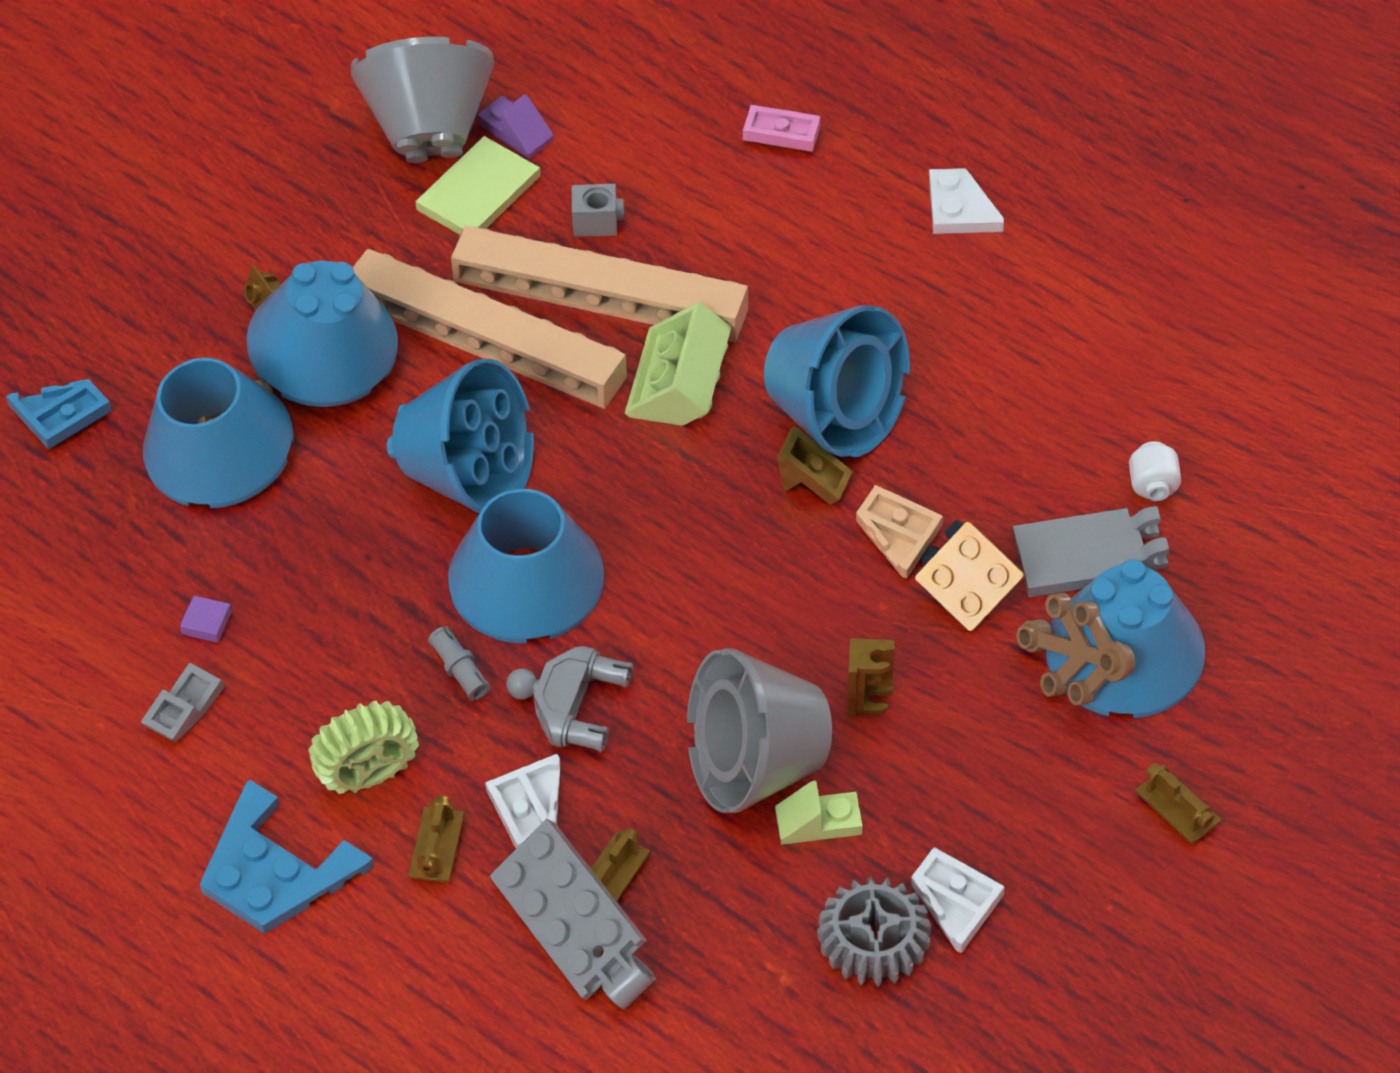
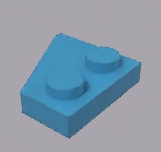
[6,379,112,449]

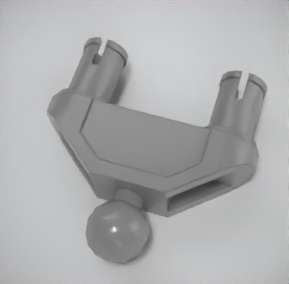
[506,646,633,752]

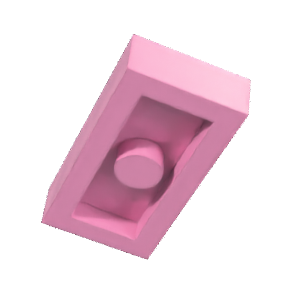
[743,105,821,152]

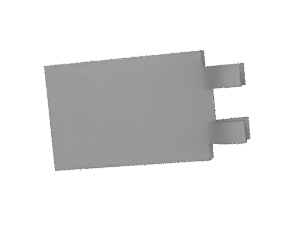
[1012,506,1170,597]

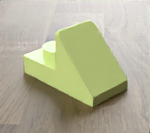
[775,780,863,845]

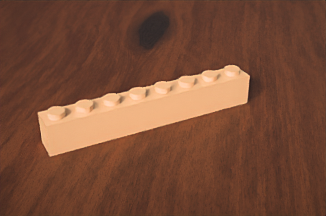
[451,226,748,343]
[353,248,627,409]

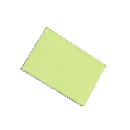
[415,136,541,235]

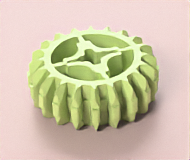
[308,700,419,794]

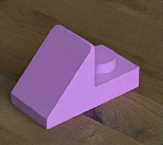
[477,95,554,159]

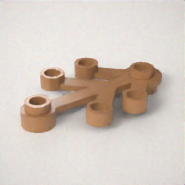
[1016,593,1135,705]

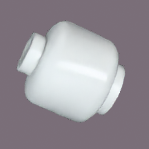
[1129,442,1181,501]

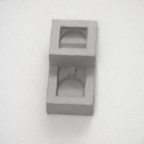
[141,662,225,742]

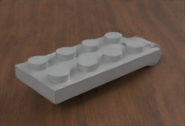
[489,818,656,1010]

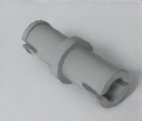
[428,626,491,701]

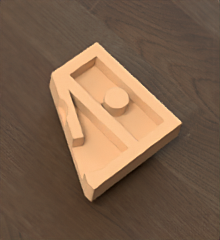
[856,485,943,579]

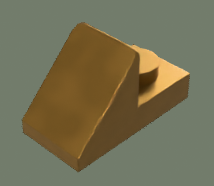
[777,426,853,505]

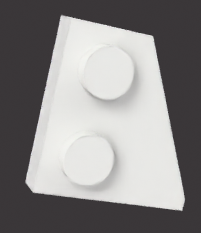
[929,168,1004,234]
[485,754,560,849]
[911,847,1005,953]

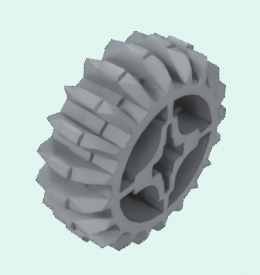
[817,876,931,987]

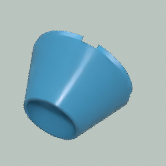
[764,305,910,457]
[143,358,294,508]
[448,489,604,643]

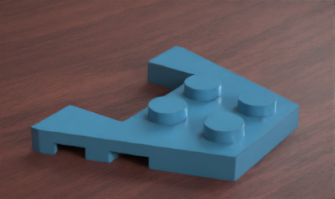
[199,780,374,934]

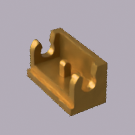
[848,638,895,717]

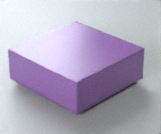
[179,596,232,643]

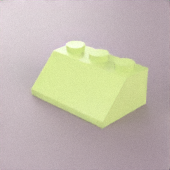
[625,301,731,426]

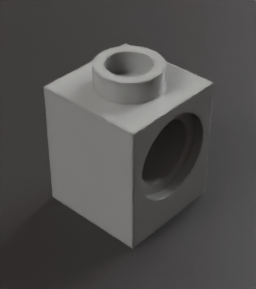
[572,184,624,237]

